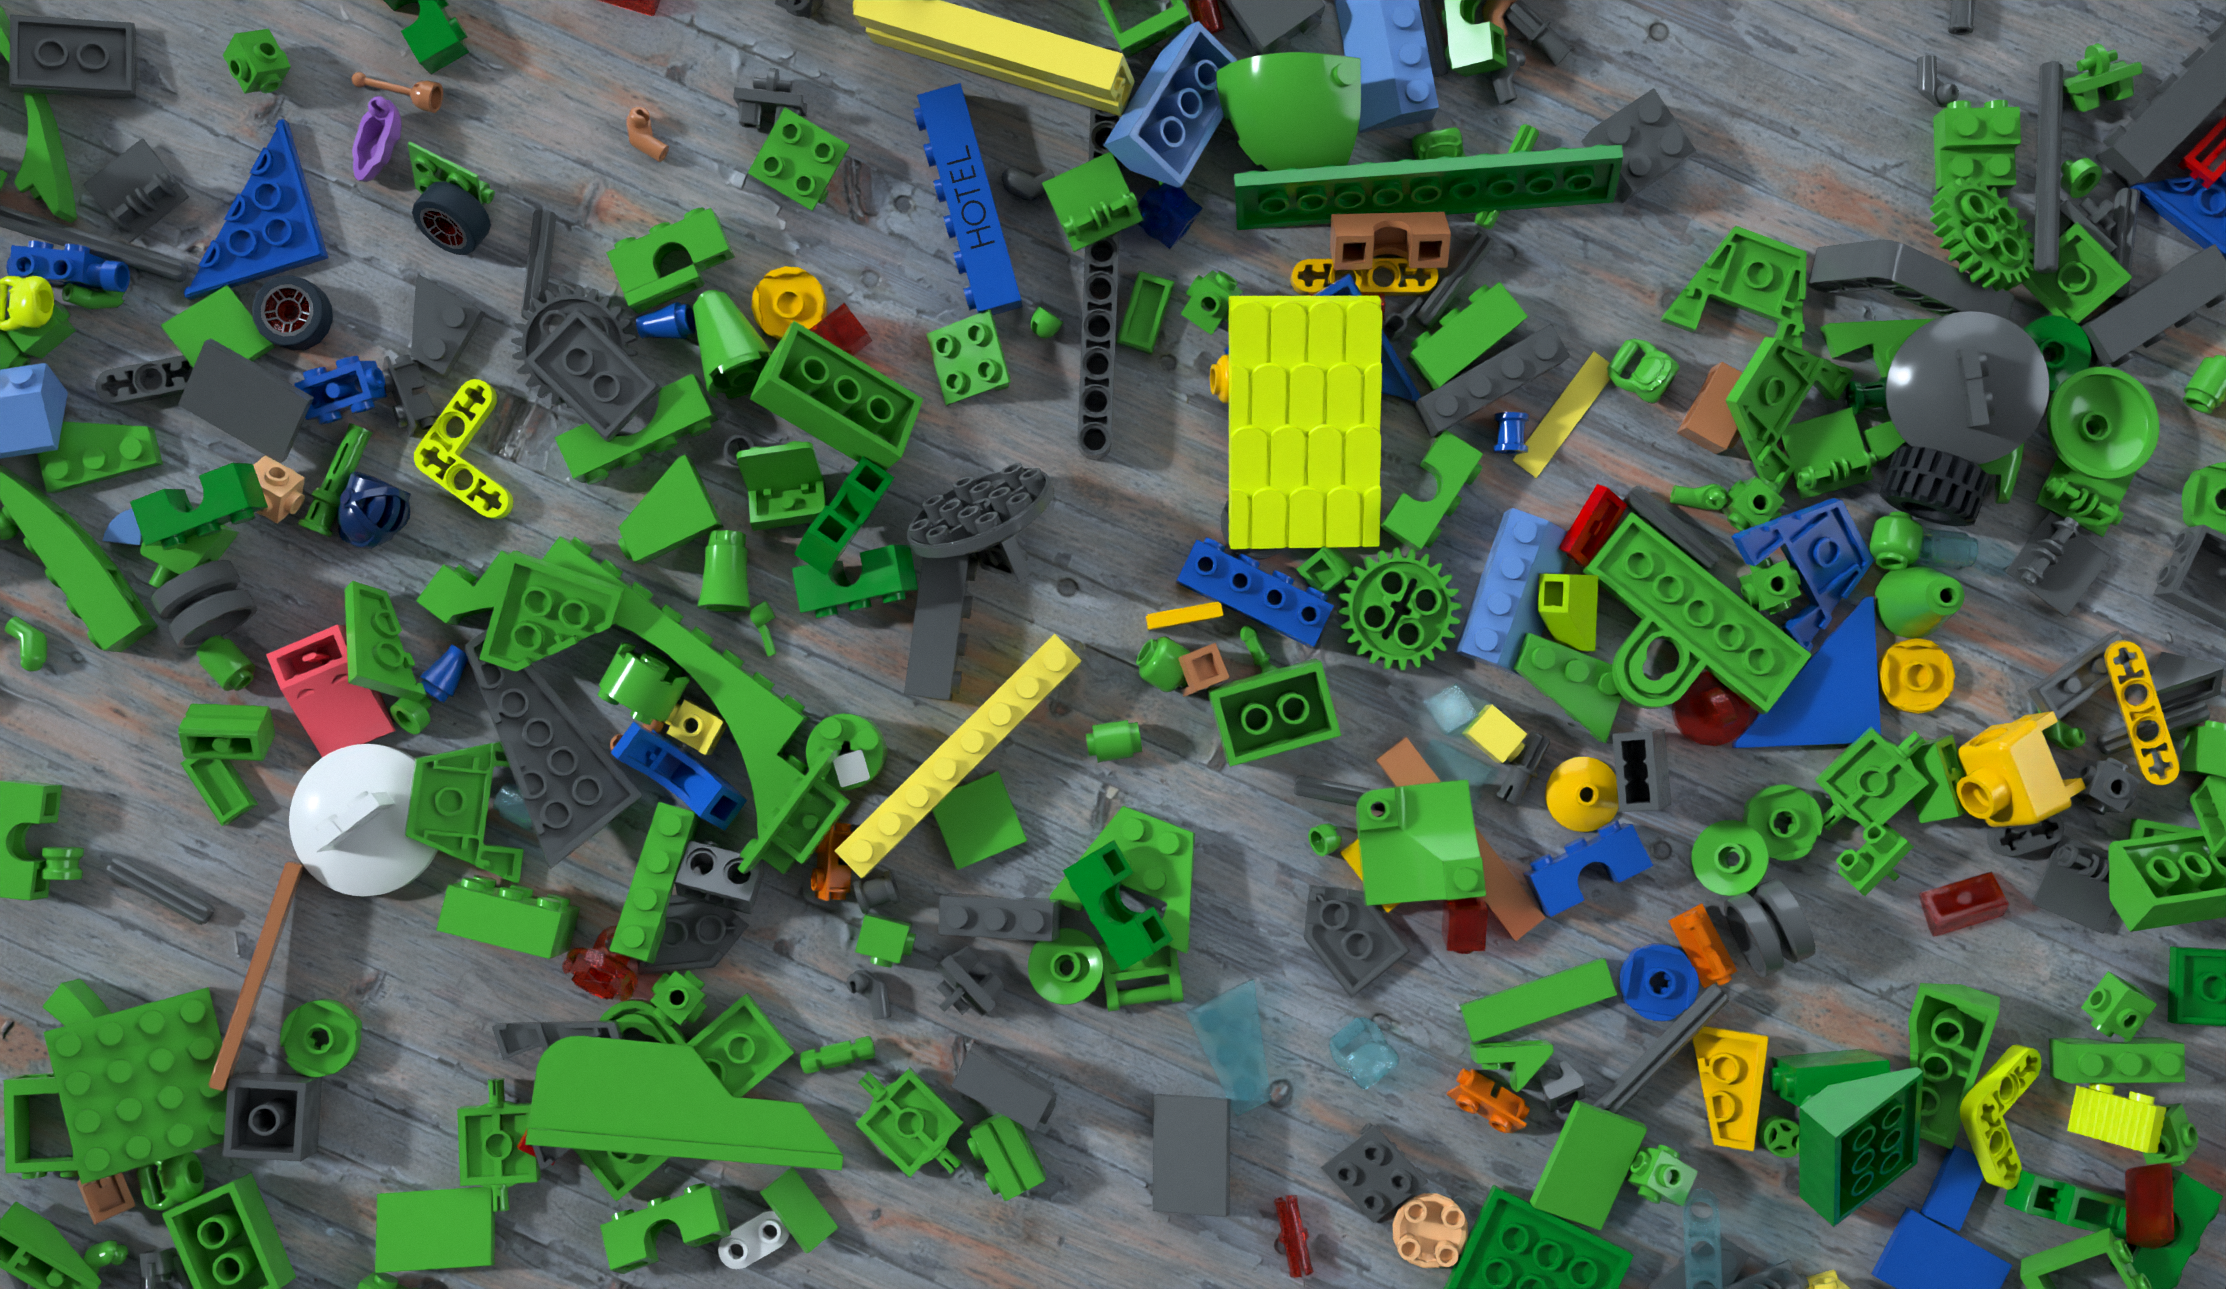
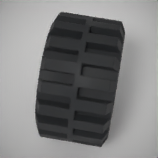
[1879,446,1991,526]

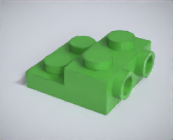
[1933,100,2021,190]

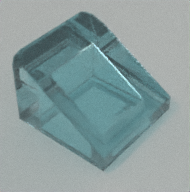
[1424,683,1479,735]

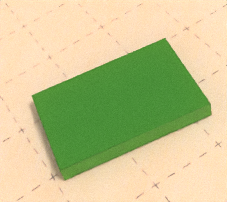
[1529,1100,1647,1230]
[375,1187,495,1273]

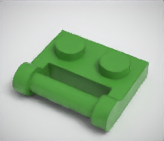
[1099,943,1184,1012]

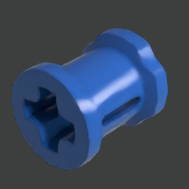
[1494,412,1529,454]

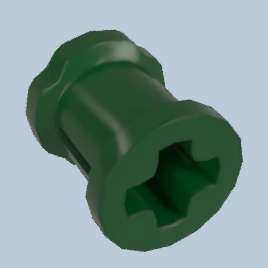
[1846,377,1887,415]

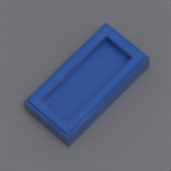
[1920,1145,1984,1232]

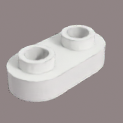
[718,1208,791,1269]

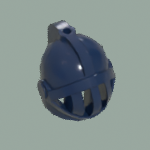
[337,472,411,550]

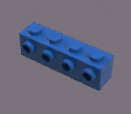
[1176,537,1334,648]

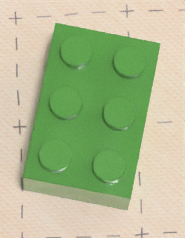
[1207,658,1341,767]
[436,875,580,959]
[162,1172,297,1289]

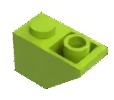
[1538,573,1598,651]

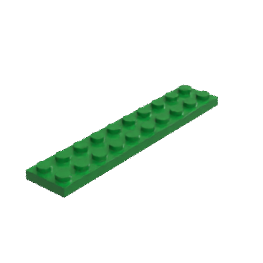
[1234,144,1623,230]

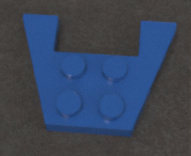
[1731,498,1874,652]

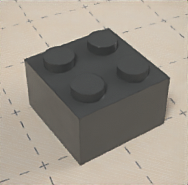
[1581,88,1696,203]
[223,1072,323,1162]

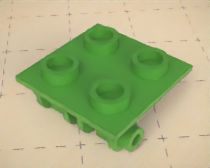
[748,107,850,212]
[408,141,495,204]
[1042,152,1143,252]
[926,310,1011,405]
[1781,407,1877,500]
[2035,456,2136,537]

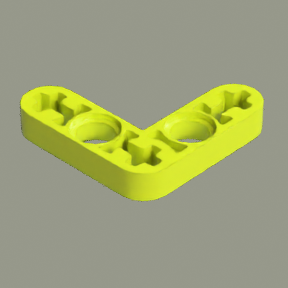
[414,379,513,519]
[1960,1044,2041,1190]

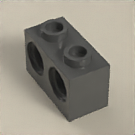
[675,840,765,914]

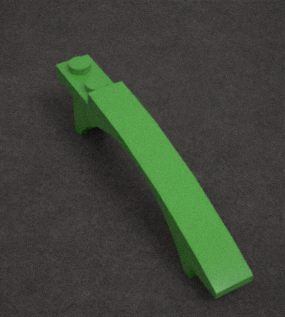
[0,6,77,223]

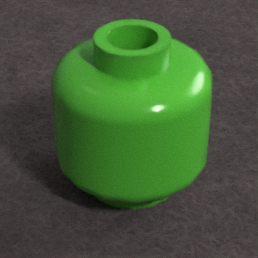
[1868,511,1924,571]
[1136,636,1191,692]

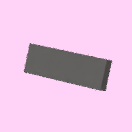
[2027,630,2135,720]

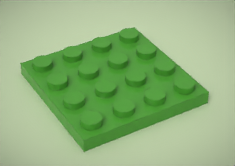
[43,987,228,1185]

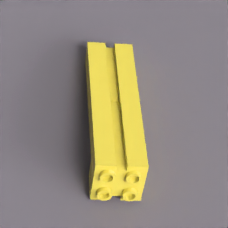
[853,0,1135,116]

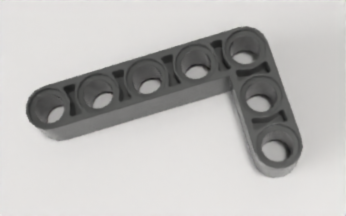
[1808,239,2015,320]

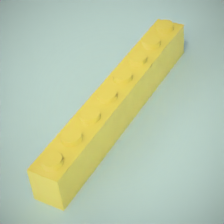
[835,634,1082,879]

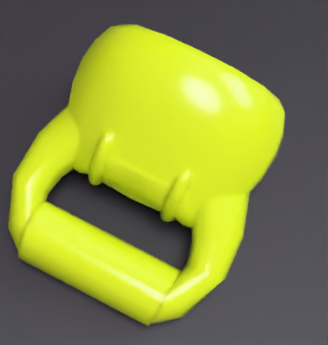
[0,276,54,331]

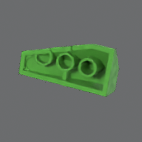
[1908,983,2000,1149]

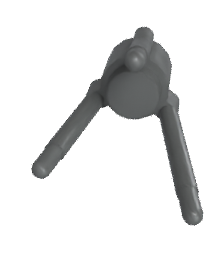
[139,1247,193,1289]

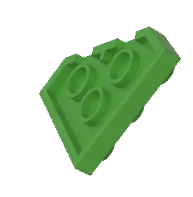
[479,551,625,672]

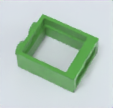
[1097,0,1192,59]
[4,1073,79,1179]
[2020,1228,2152,1289]

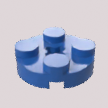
[1619,943,1699,1021]

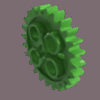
[1930,177,2035,292]
[1337,547,1462,671]

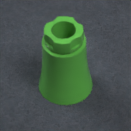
[697,530,751,612]

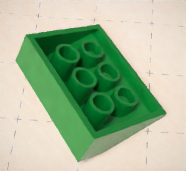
[1799,1067,1923,1227]

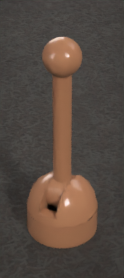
[352,72,443,113]

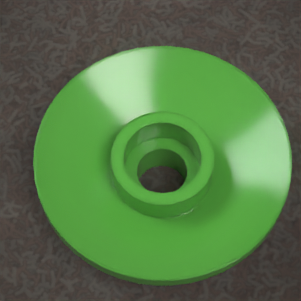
[1691,820,1769,896]
[1028,928,1104,1005]

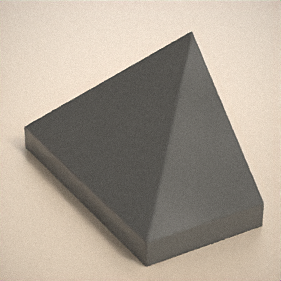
[2146,652,2224,713]

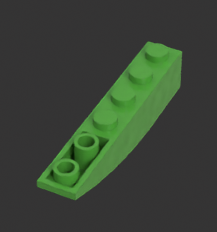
[0,464,158,652]

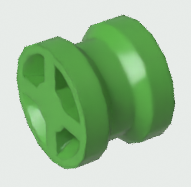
[41,847,84,880]
[1757,1114,1799,1158]

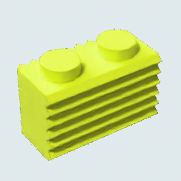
[2067,1083,2166,1153]

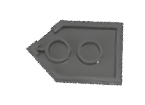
[1304,885,1410,998]
[637,894,749,975]

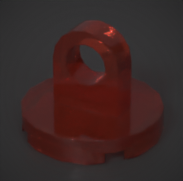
[1671,671,1750,746]
[562,926,638,1001]

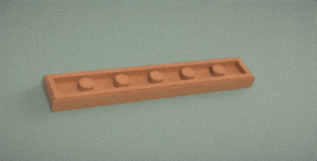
[1375,737,1545,941]
[208,861,305,1091]

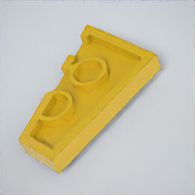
[1692,1025,1768,1151]

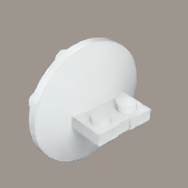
[289,744,438,896]

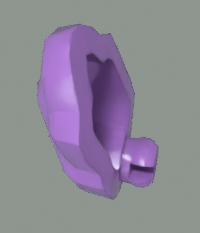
[352,96,402,182]

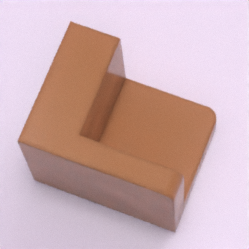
[1178,643,1230,697]

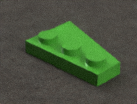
[37,422,163,494]
[345,581,427,702]
[1513,633,1622,743]

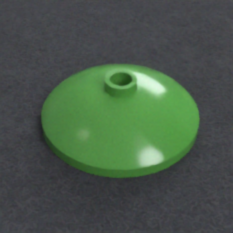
[2047,367,2160,480]

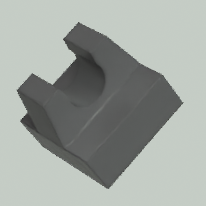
[1538,1060,1586,1112]

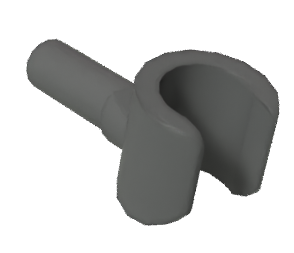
[1382,297,1425,343]

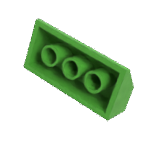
[750,321,923,471]
[2108,829,2226,932]

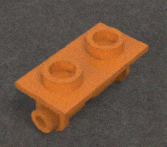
[811,823,854,901]
[1668,903,1737,989]
[1446,1068,1530,1134]

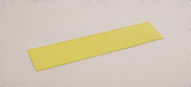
[1512,351,1610,478]

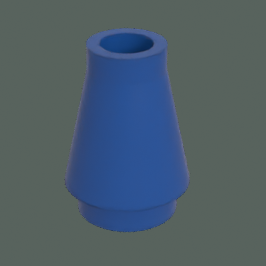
[636,302,696,339]
[420,644,468,703]

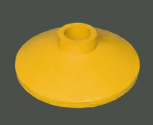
[1545,757,1619,832]

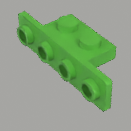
[737,743,851,874]

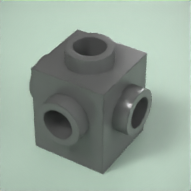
[2074,758,2140,815]

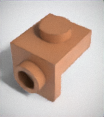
[77,1173,136,1225]

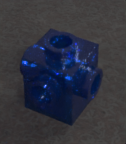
[1137,183,1203,249]

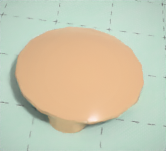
[1392,1193,1468,1268]

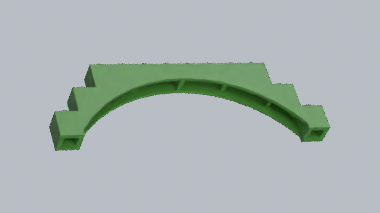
[416,536,809,874]

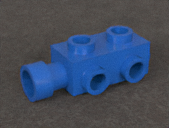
[6,241,130,292]
[294,356,387,425]

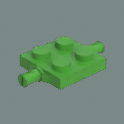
[1815,726,1929,831]
[855,1067,964,1178]
[457,1078,541,1212]

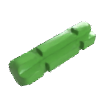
[800,1036,875,1074]

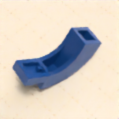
[610,721,747,831]

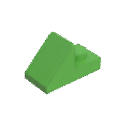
[1470,1039,1554,1092]

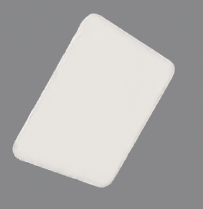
[833,750,870,787]

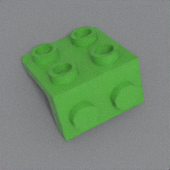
[737,441,827,531]

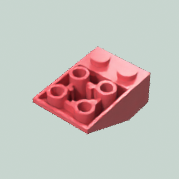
[266,624,396,758]

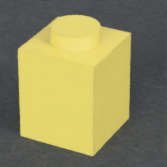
[1462,704,1527,763]

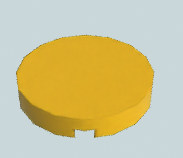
[751,266,828,341]
[1877,638,1955,714]

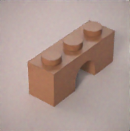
[1330,212,1451,270]

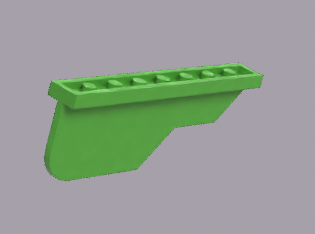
[525,1036,843,1171]

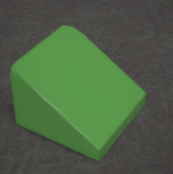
[1296,546,1354,594]

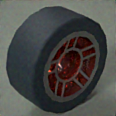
[412,182,491,255]
[252,275,333,351]

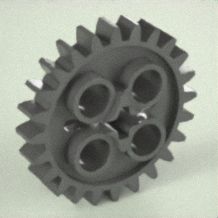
[511,285,638,409]

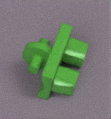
[2063,43,2143,112]
[1836,822,1914,896]

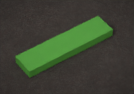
[1459,958,1617,1043]

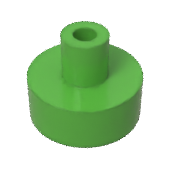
[2060,158,2102,198]
[390,696,432,735]

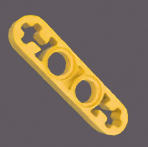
[1290,258,1438,296]
[2104,640,2180,785]

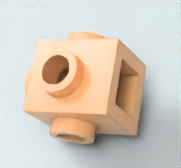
[253,455,305,524]

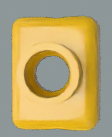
[1956,711,2086,828]

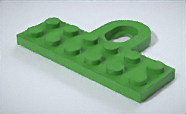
[1583,512,1812,715]
[573,993,796,1202]

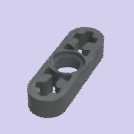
[95,355,191,406]

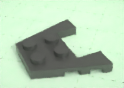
[492,1020,624,1170]

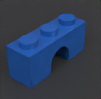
[1523,820,1653,917]

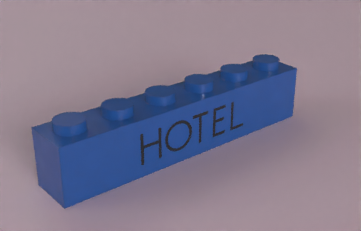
[913,83,1023,316]

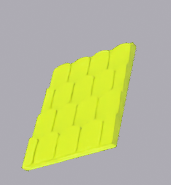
[1229,296,1382,549]

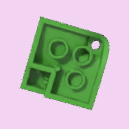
[1356,779,1486,906]

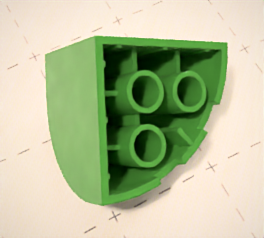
[1216,52,1361,171]

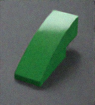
[2004,1169,2135,1240]

